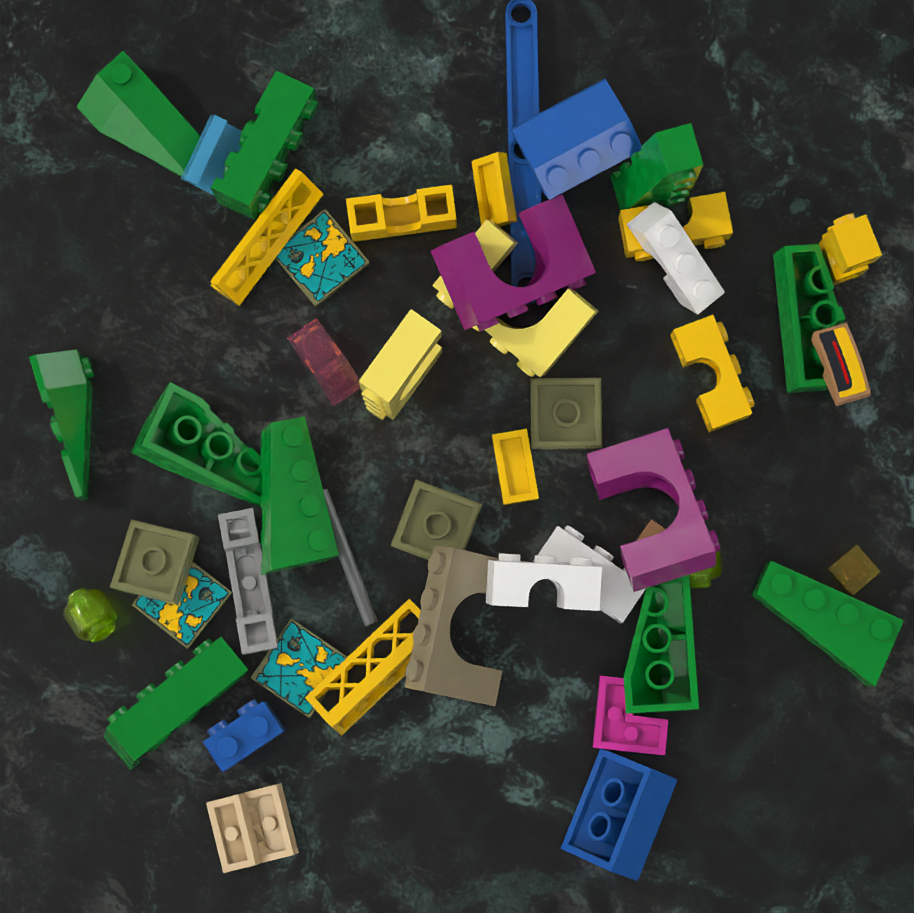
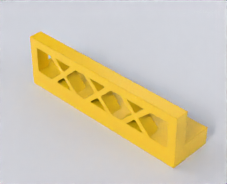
[210,169,323,306]
[305,599,421,736]

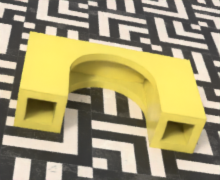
[432,220,598,377]
[359,309,442,420]

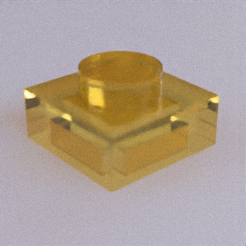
[828,545,880,595]

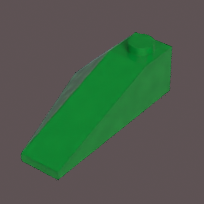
[77,51,200,176]
[29,349,95,501]
[131,382,262,507]
[624,575,699,714]

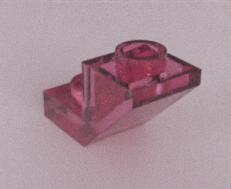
[287,319,360,406]

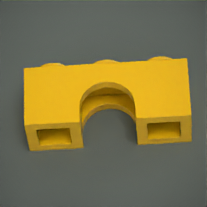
[346,185,457,242]
[618,192,733,261]
[819,213,882,285]
[670,315,754,432]

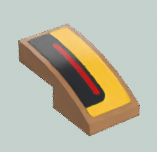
[811,323,871,406]

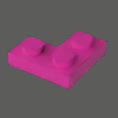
[593,676,668,755]

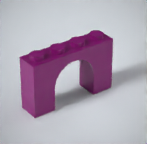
[431,194,596,332]
[587,428,720,592]

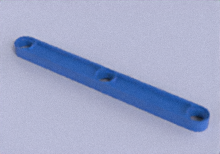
[505,0,541,305]

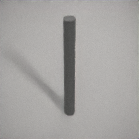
[323,489,378,626]

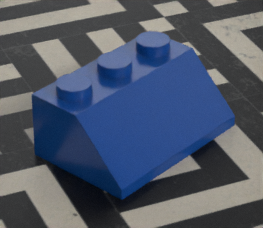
[511,79,642,200]
[561,748,678,881]

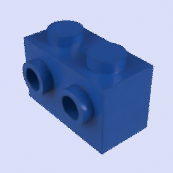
[203,699,286,772]

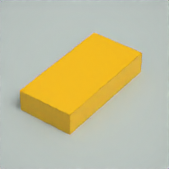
[471,152,517,227]
[492,429,539,505]

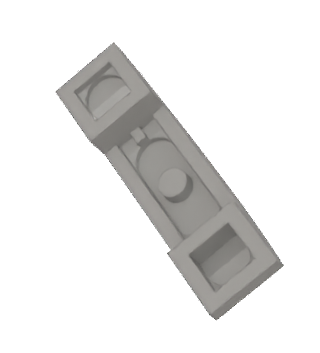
[218,508,278,655]

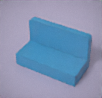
[181,115,242,195]

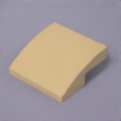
[206,783,299,873]

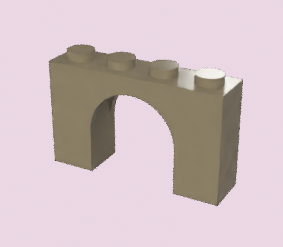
[405,545,502,706]

